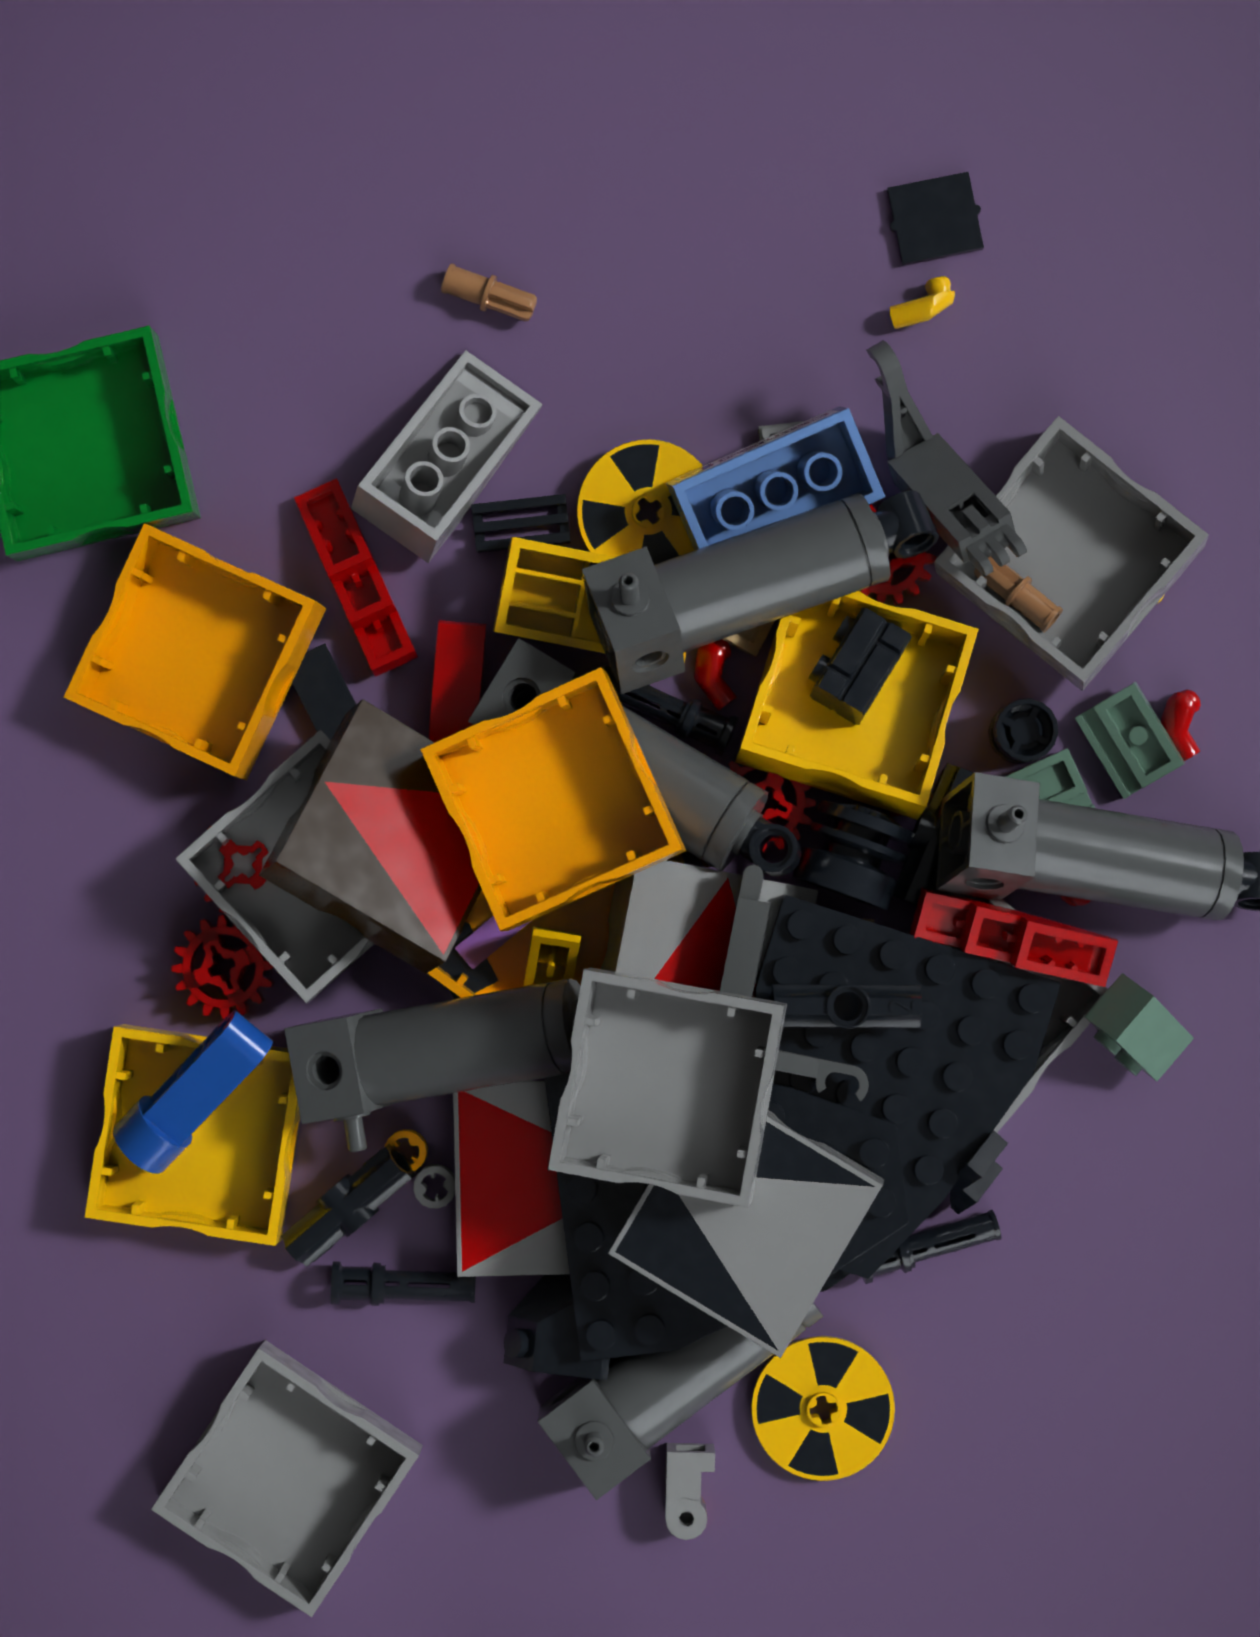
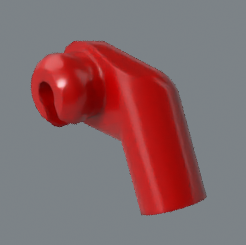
[694,639,737,711]
[1160,689,1201,761]

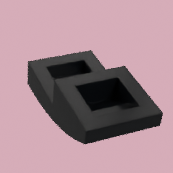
[950,1130,1008,1214]

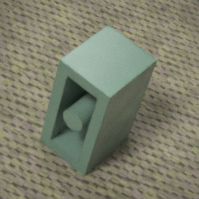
[1085,973,1194,1082]

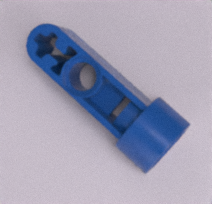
[113,1010,273,1174]

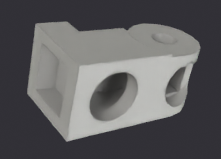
[665,1443,715,1540]

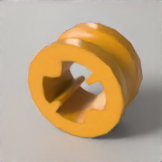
[384,1129,428,1171]

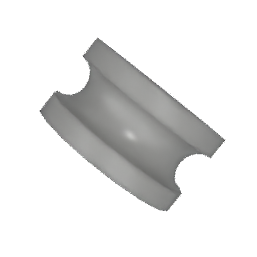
[413,1164,455,1209]

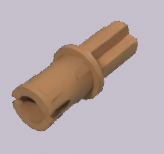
[441,263,537,322]
[974,556,1063,633]

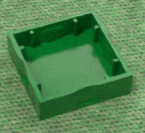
[0,325,201,562]

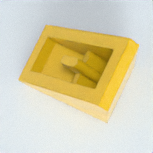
[523,926,581,987]

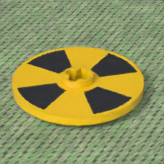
[577,439,703,565]
[751,1336,895,1481]

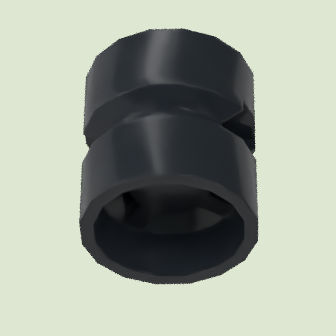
[988,699,1058,763]

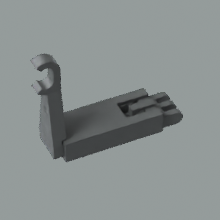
[866,340,1027,577]
[720,865,869,1101]

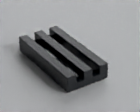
[471,494,571,553]

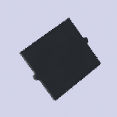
[887,171,984,265]

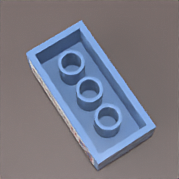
[666,406,885,550]

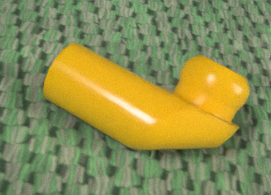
[890,276,955,329]

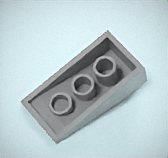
[351,350,543,563]

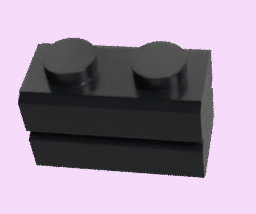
[808,607,912,725]

